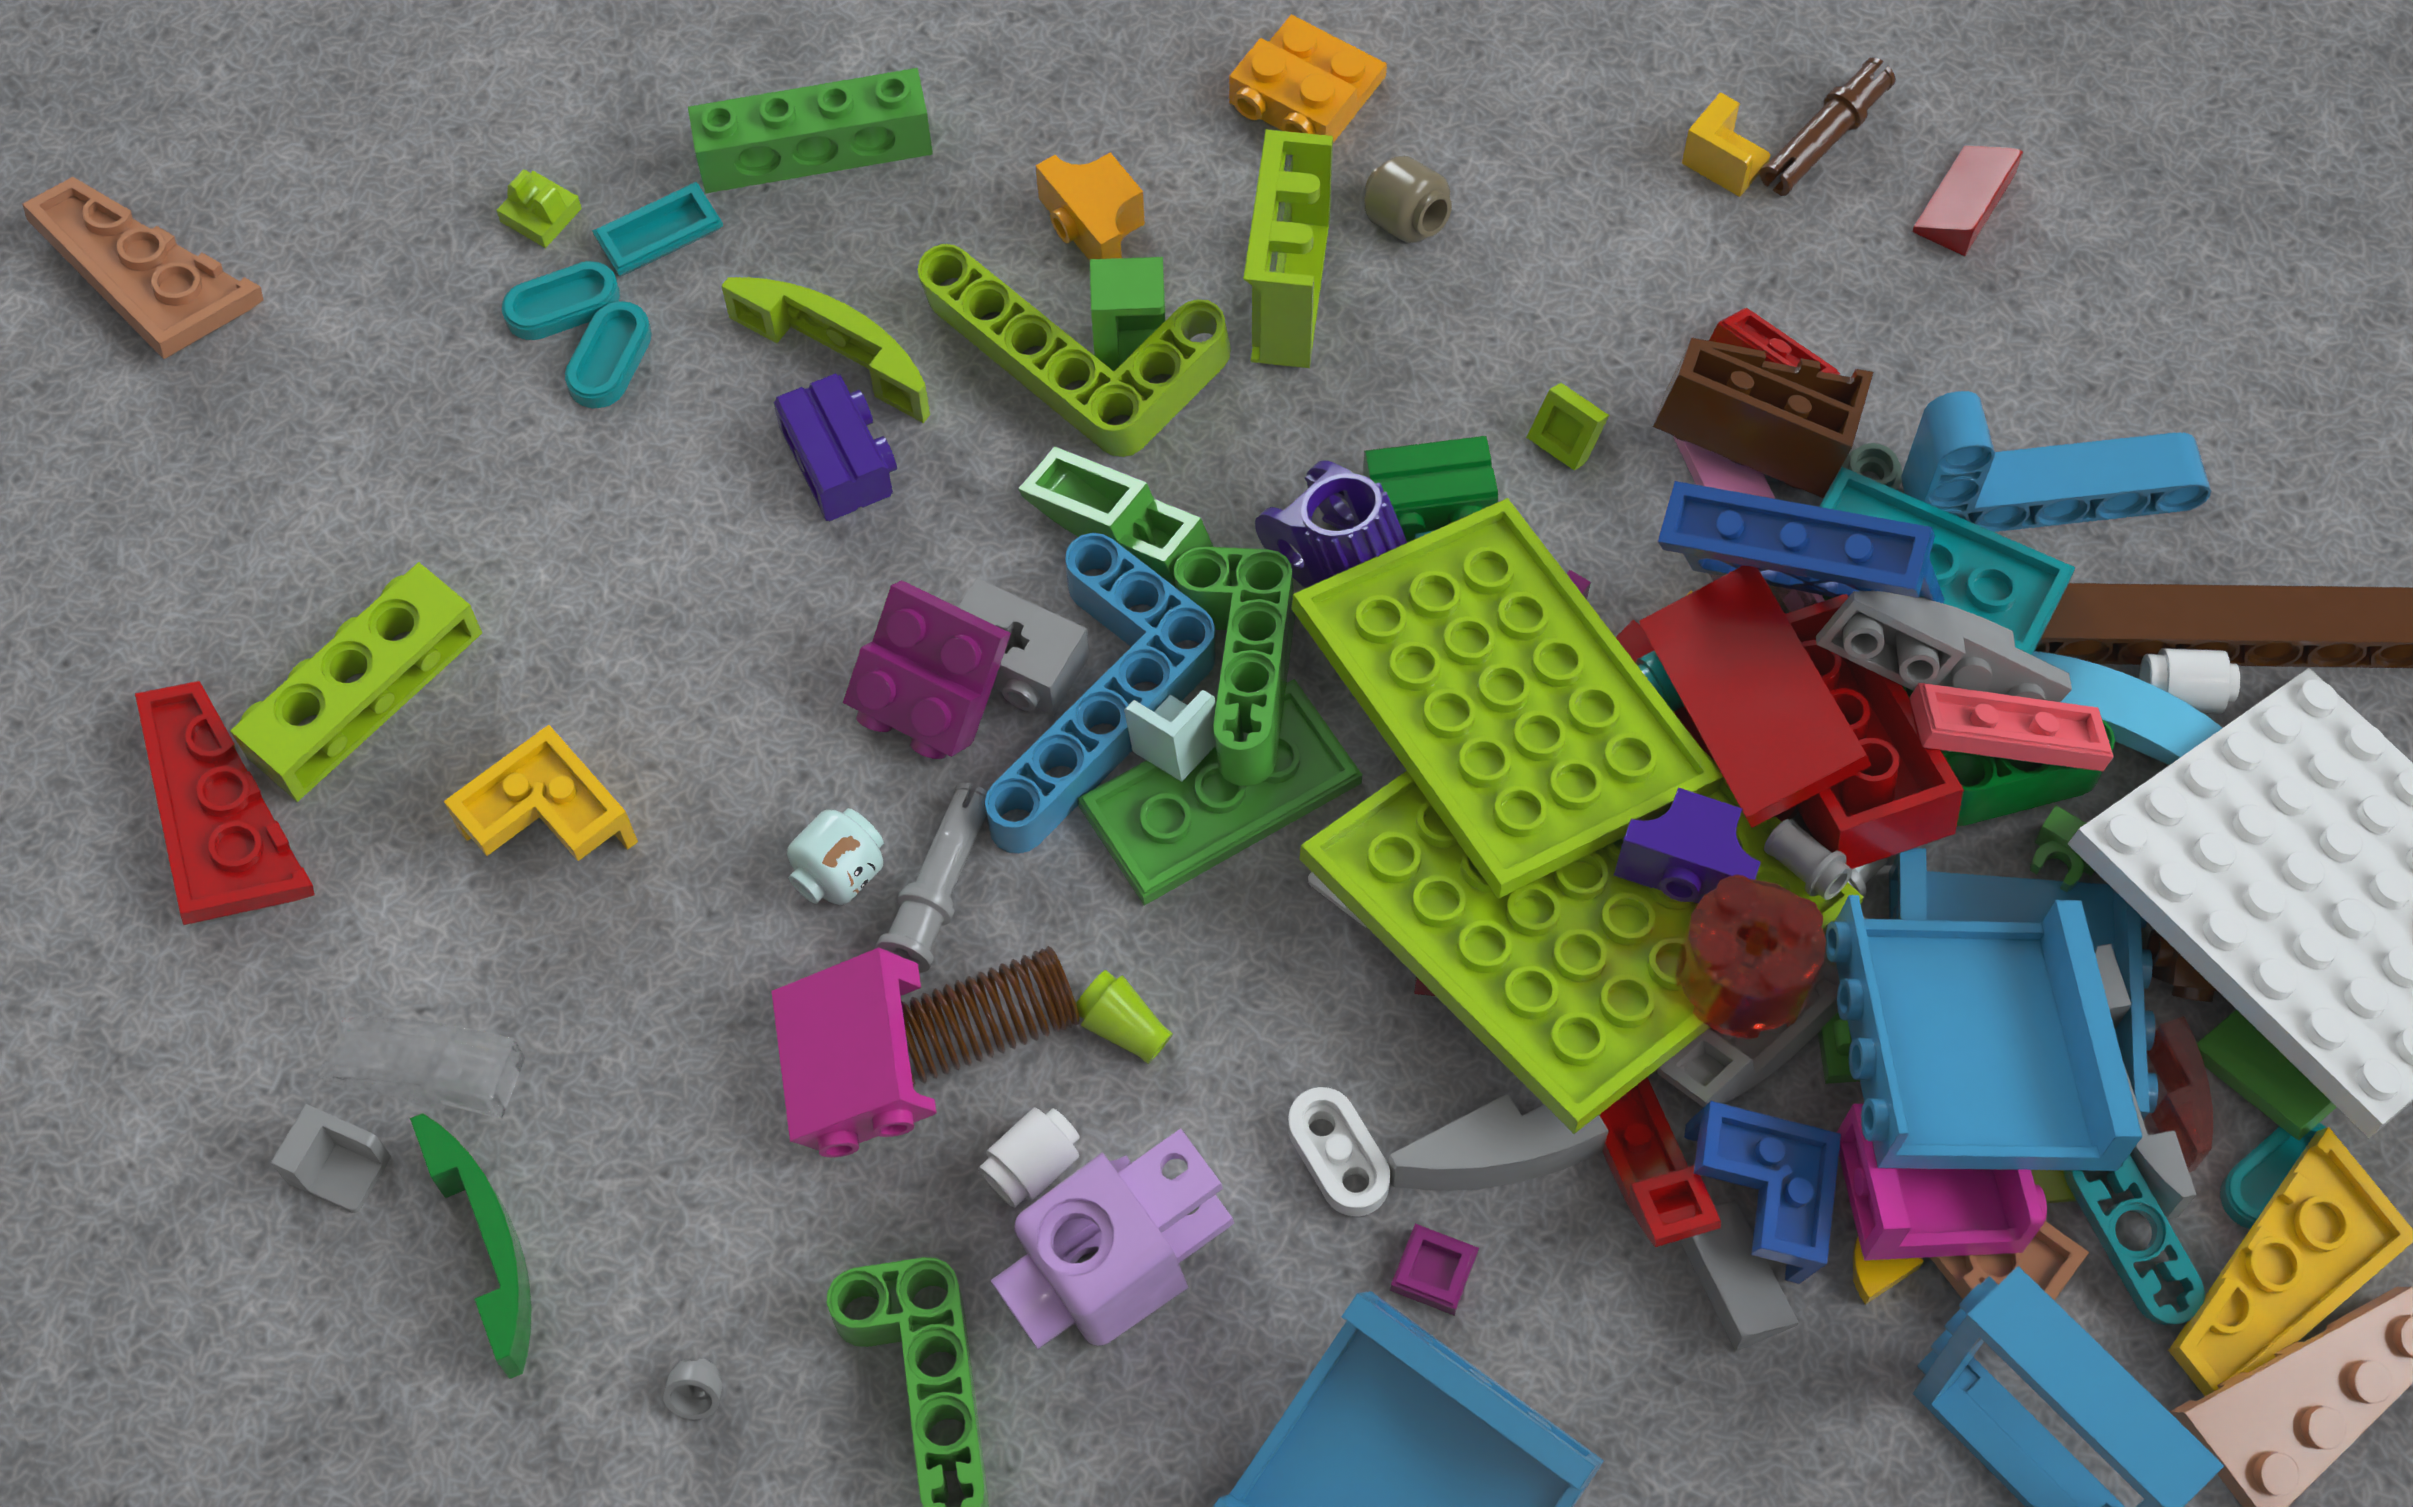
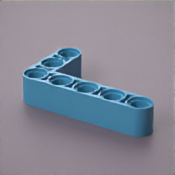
[1901,391,2211,532]
[985,533,1216,854]

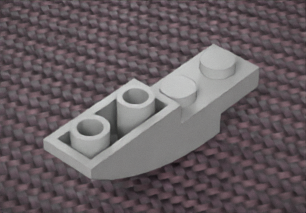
[1816,591,2072,702]

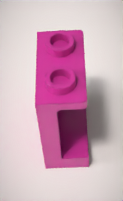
[771,947,937,1158]
[1836,1103,2047,1260]

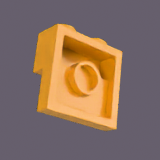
[1229,14,1387,143]

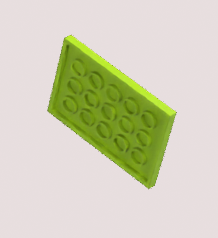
[1291,498,1723,899]

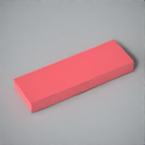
[1910,683,2114,771]

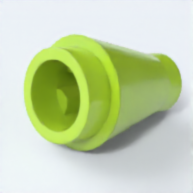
[1076,970,1173,1064]

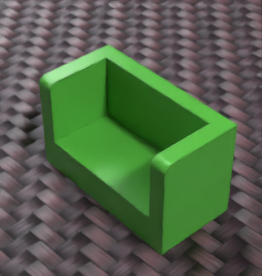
[1090,257,1165,371]

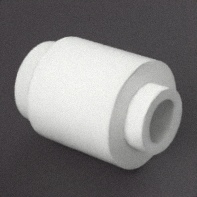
[2139,648,2240,714]
[978,1107,1080,1208]

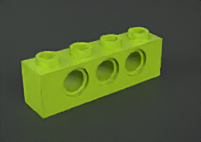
[230,562,482,802]

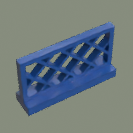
[1658,481,1945,604]

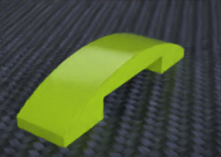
[721,277,930,423]

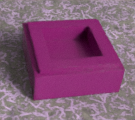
[1390,1223,1479,1315]

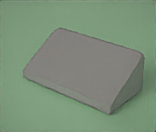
[1680,1201,1799,1352]

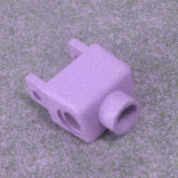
[990,1128,1235,1349]

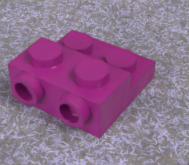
[843,580,1011,759]

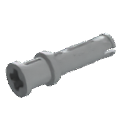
[876,783,988,973]

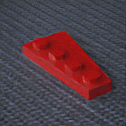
[135,681,315,925]

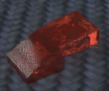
[2147,1016,2213,1173]

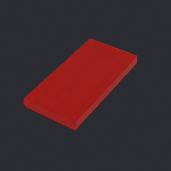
[1639,565,1872,828]

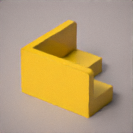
[444,724,638,861]

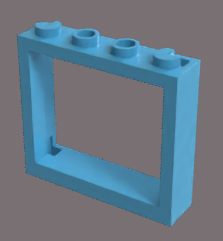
[1913,1266,2224,1507]

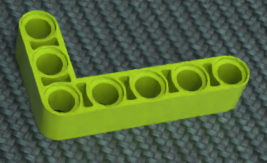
[917,244,1231,457]

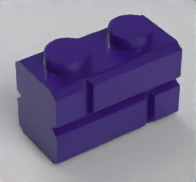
[773,373,897,521]

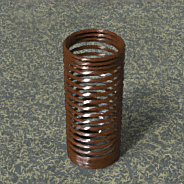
[901,946,1080,1087]

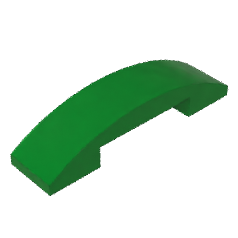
[410,1113,532,1379]

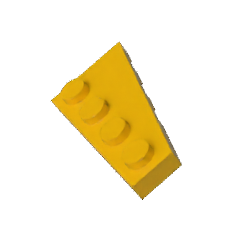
[2168,1127,2413,1396]

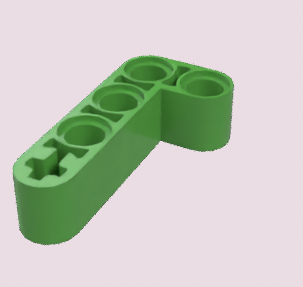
[1174,547,1295,787]
[826,1257,989,1507]

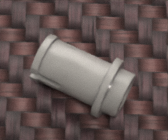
[1764,818,1852,900]

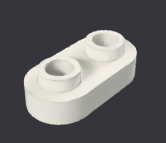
[1288,1087,1390,1216]

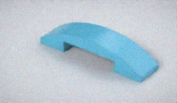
[2033,651,2223,765]

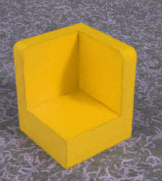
[1682,92,1770,197]

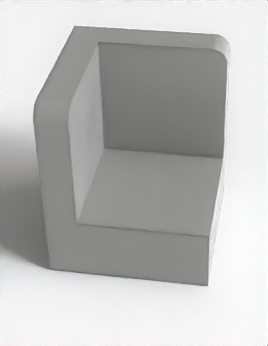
[271,1104,391,1213]

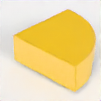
[1852,1236,1924,1305]

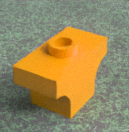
[1036,152,1145,261]

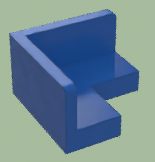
[1684,1101,1841,1284]

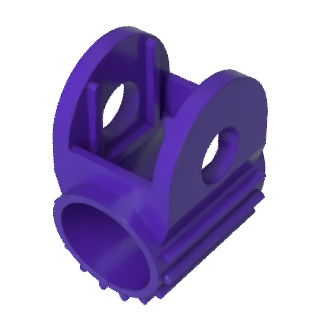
[1255,460,1407,588]

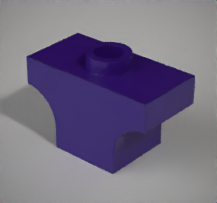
[1614,787,1761,918]

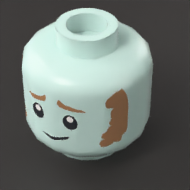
[787,808,884,905]

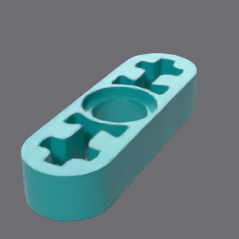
[2064,1154,2205,1325]

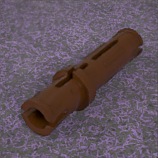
[1759,57,1896,196]

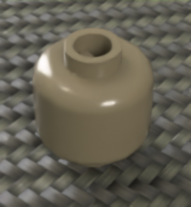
[1364,156,1452,243]

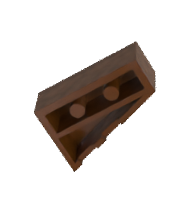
[1653,337,1874,498]

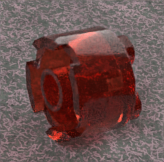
[1675,874,1826,1039]

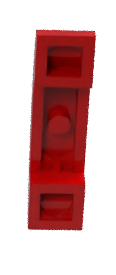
[1599,1077,1721,1247]

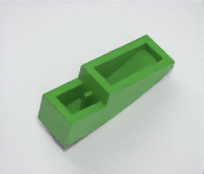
[1018,446,1213,588]

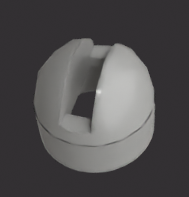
[663,1358,723,1420]

